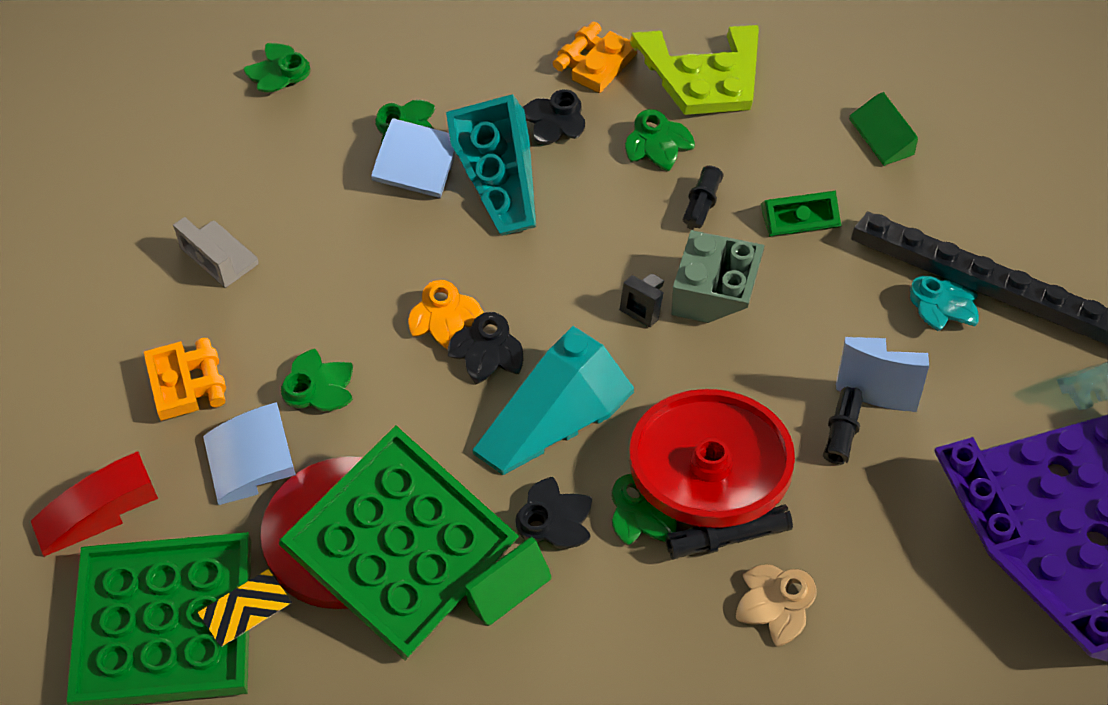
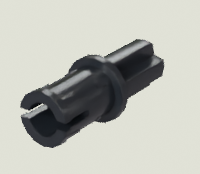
[683,165,724,230]
[823,386,863,465]

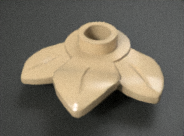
[736,564,817,647]

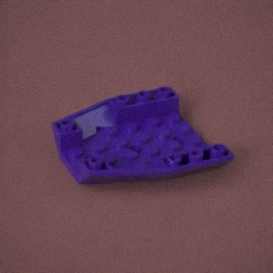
[934,414,1108,661]

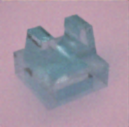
[1057,362,1108,410]

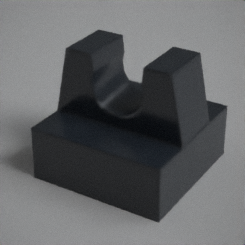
[619,273,664,327]

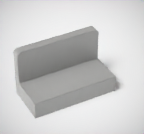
[173,217,259,288]

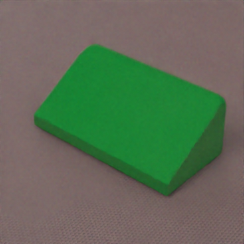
[849,92,918,166]
[760,190,842,237]
[465,537,551,626]

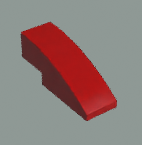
[31,451,158,557]

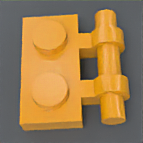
[552,21,638,93]
[143,338,226,421]

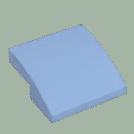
[371,118,456,198]
[836,337,929,412]
[203,402,296,505]

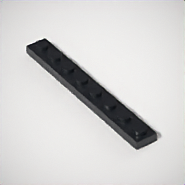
[851,211,1108,345]

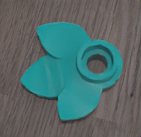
[910,276,979,331]

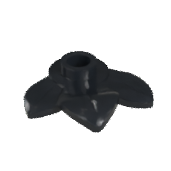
[522,89,585,144]
[448,312,524,384]
[515,477,592,548]

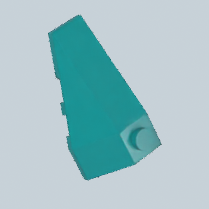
[446,94,536,236]
[472,326,634,475]

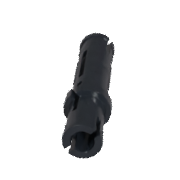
[665,504,793,560]

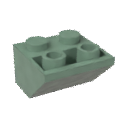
[671,230,765,323]

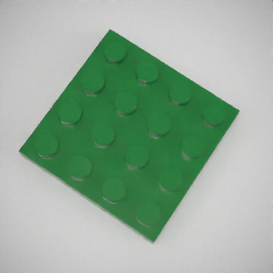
[279,425,519,661]
[66,532,251,705]

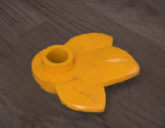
[408,280,483,350]

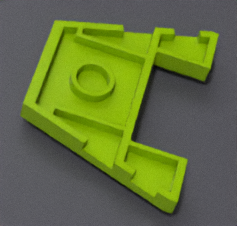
[630,25,759,115]

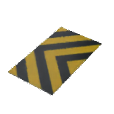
[198,569,292,647]

